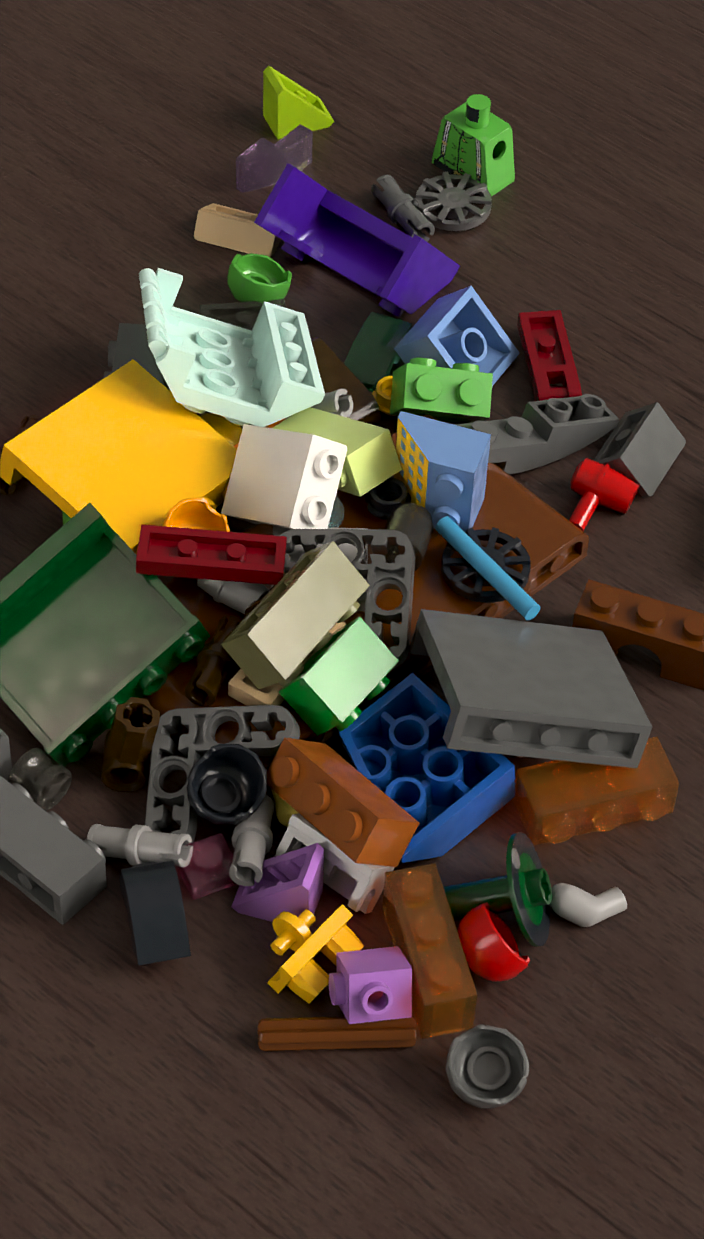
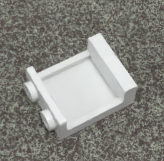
[221,424,347,529]

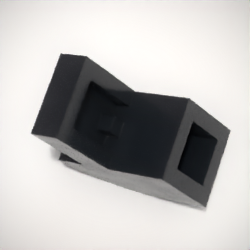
[119,860,191,965]

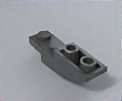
[456,394,620,475]

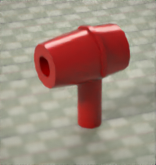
[569,458,639,531]

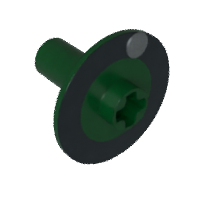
[441,832,552,947]

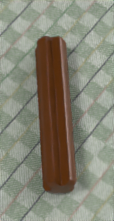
[258,1016,417,1051]

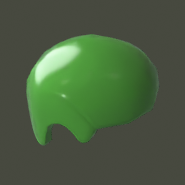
[227,253,292,310]

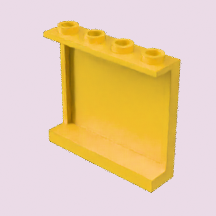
[0,359,237,555]

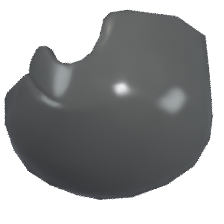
[445,1024,529,1108]

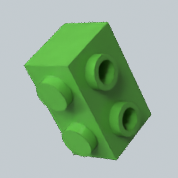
[390,358,493,424]

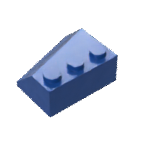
[338,673,515,863]

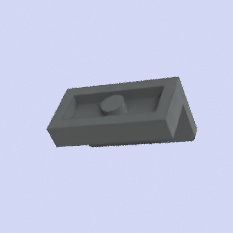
[594,402,686,498]

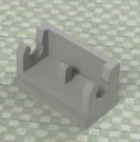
[276,813,395,914]

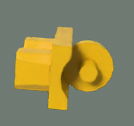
[267,904,364,1004]

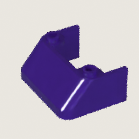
[254,163,460,318]

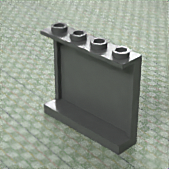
[409,609,652,768]

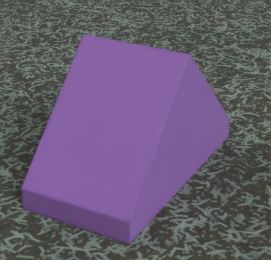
[231,843,324,922]

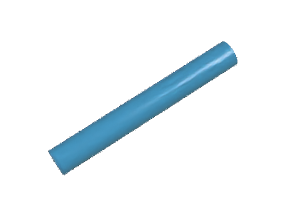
[435,516,540,620]

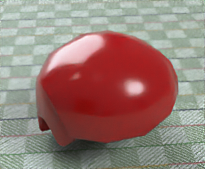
[457,902,530,982]

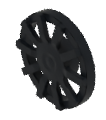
[441,527,531,603]

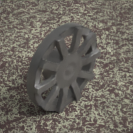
[416,171,492,231]

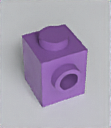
[328,946,412,1024]

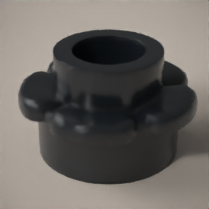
[365,477,411,520]

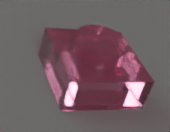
[177,833,238,900]

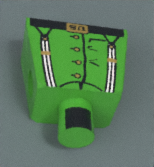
[432,94,515,197]

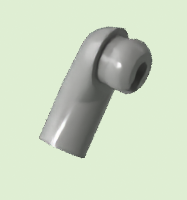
[549,883,627,927]

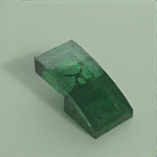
[344,312,413,392]

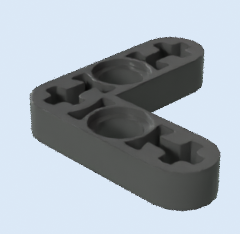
[280,529,415,669]
[145,705,300,846]

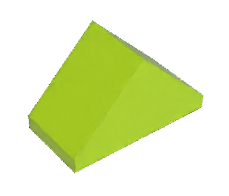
[263,66,335,140]

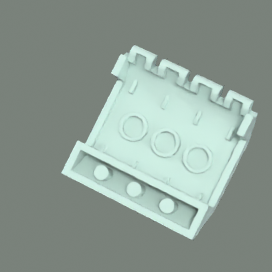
[139,268,325,427]

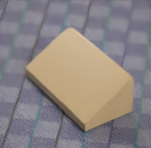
[194,203,281,257]

